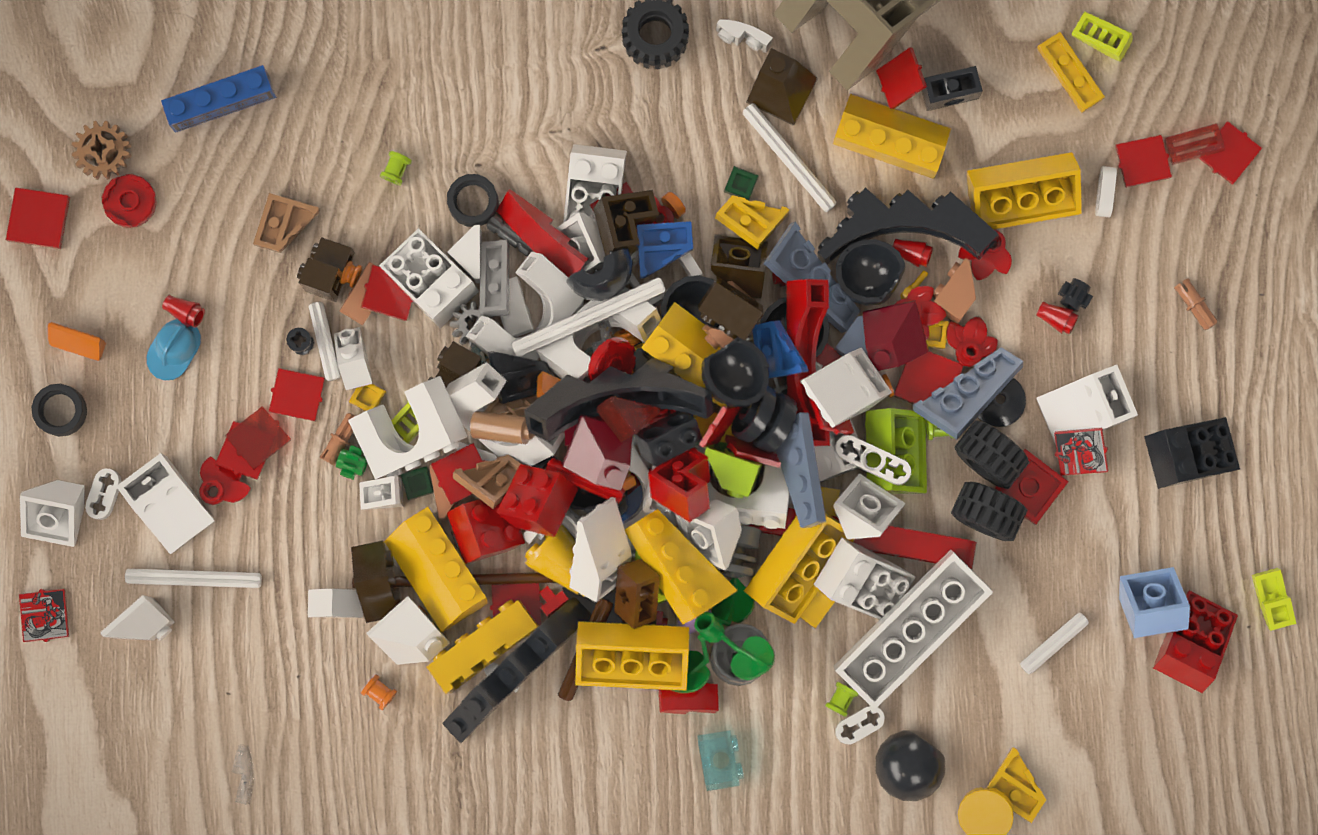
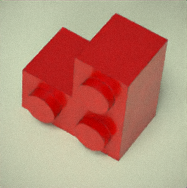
[648,448,710,523]

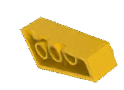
[624,509,737,625]
[426,599,539,694]

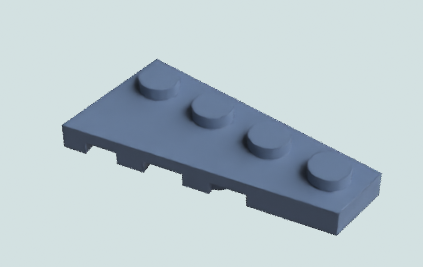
[764,221,860,333]
[913,347,1023,440]
[776,413,826,528]

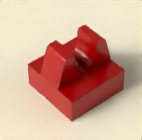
[539,585,569,618]

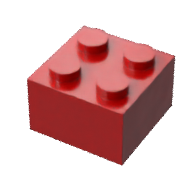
[496,464,578,537]
[447,499,525,564]

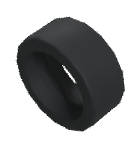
[447,174,499,227]
[31,383,87,437]

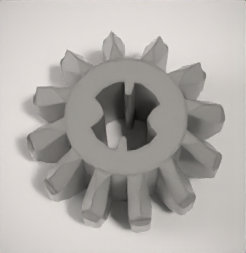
[450,301,494,348]

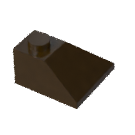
[746,48,818,126]
[710,235,768,298]

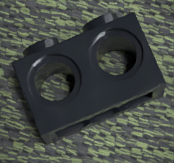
[633,411,703,467]

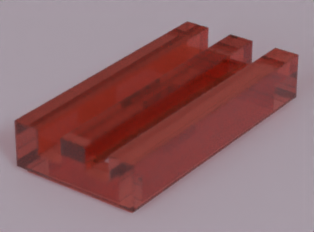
[1164,123,1225,165]

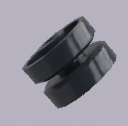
[731,385,797,453]

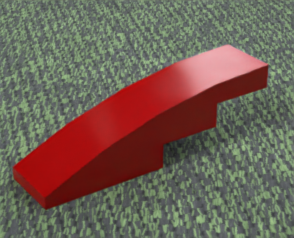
[497,189,589,278]

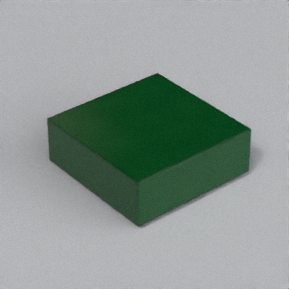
[724,166,759,201]
[401,466,434,501]

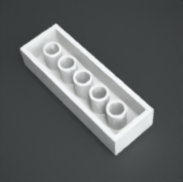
[834,550,993,710]

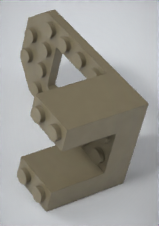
[774,0,941,91]

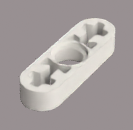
[836,435,911,485]

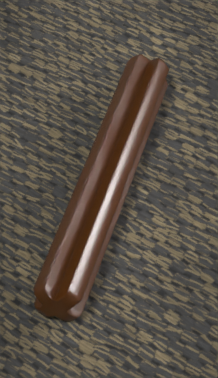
[558,598,613,701]

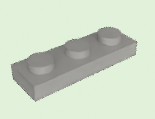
[480,239,510,317]

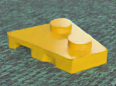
[986,747,1046,823]

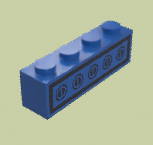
[161,65,276,133]

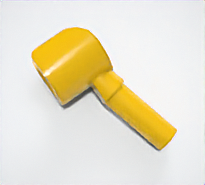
[900,270,928,299]

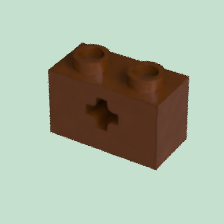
[614,559,660,629]

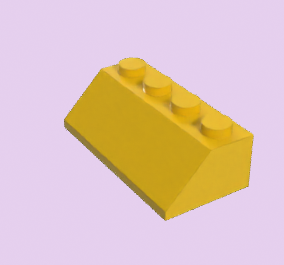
[833,94,951,179]
[967,152,1082,229]
[641,302,726,407]
[384,507,488,633]
[744,512,855,624]
[576,622,689,690]

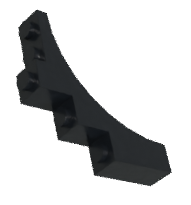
[817,187,999,265]
[524,357,714,442]
[442,596,592,743]

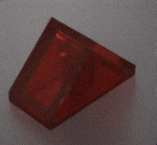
[597,397,660,443]

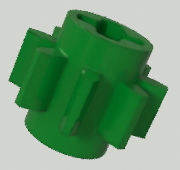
[336,445,368,480]

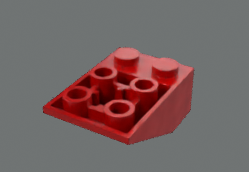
[1153,590,1238,693]

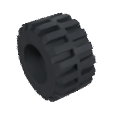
[622,0,689,69]
[954,421,1029,489]
[951,482,1028,541]

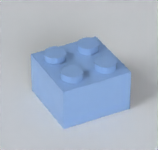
[1119,567,1190,638]

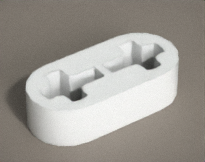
[1095,166,1117,218]
[85,469,122,520]
[835,706,885,744]

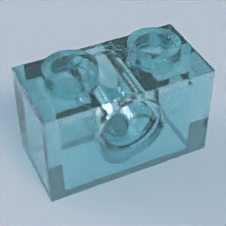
[697,730,744,791]

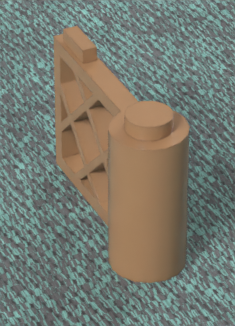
[470,394,538,445]

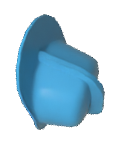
[146,319,201,381]

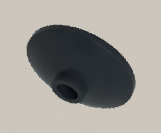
[978,378,1026,427]

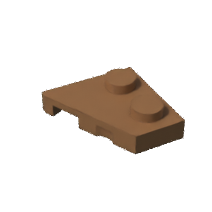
[253,193,320,253]
[453,455,521,509]

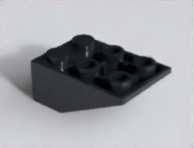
[1144,417,1240,489]

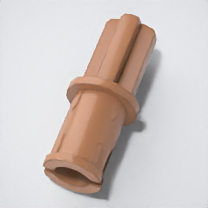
[1174,278,1217,330]
[320,413,355,466]

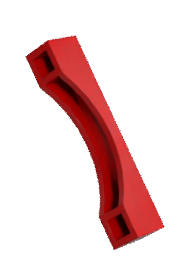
[786,279,830,446]

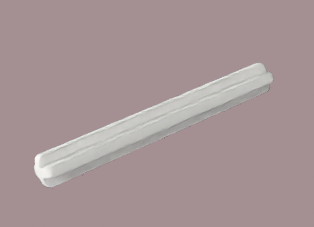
[743,104,836,212]
[125,569,262,588]

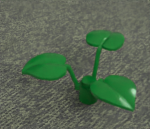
[672,578,775,693]

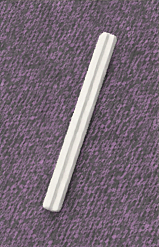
[512,278,665,357]

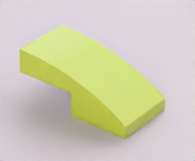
[1252,568,1297,631]

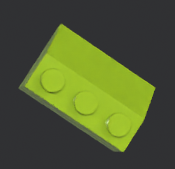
[865,408,927,494]
[705,442,763,499]

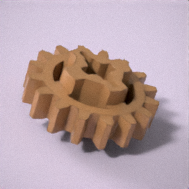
[71,121,132,180]

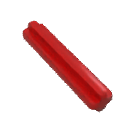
[546,458,625,503]

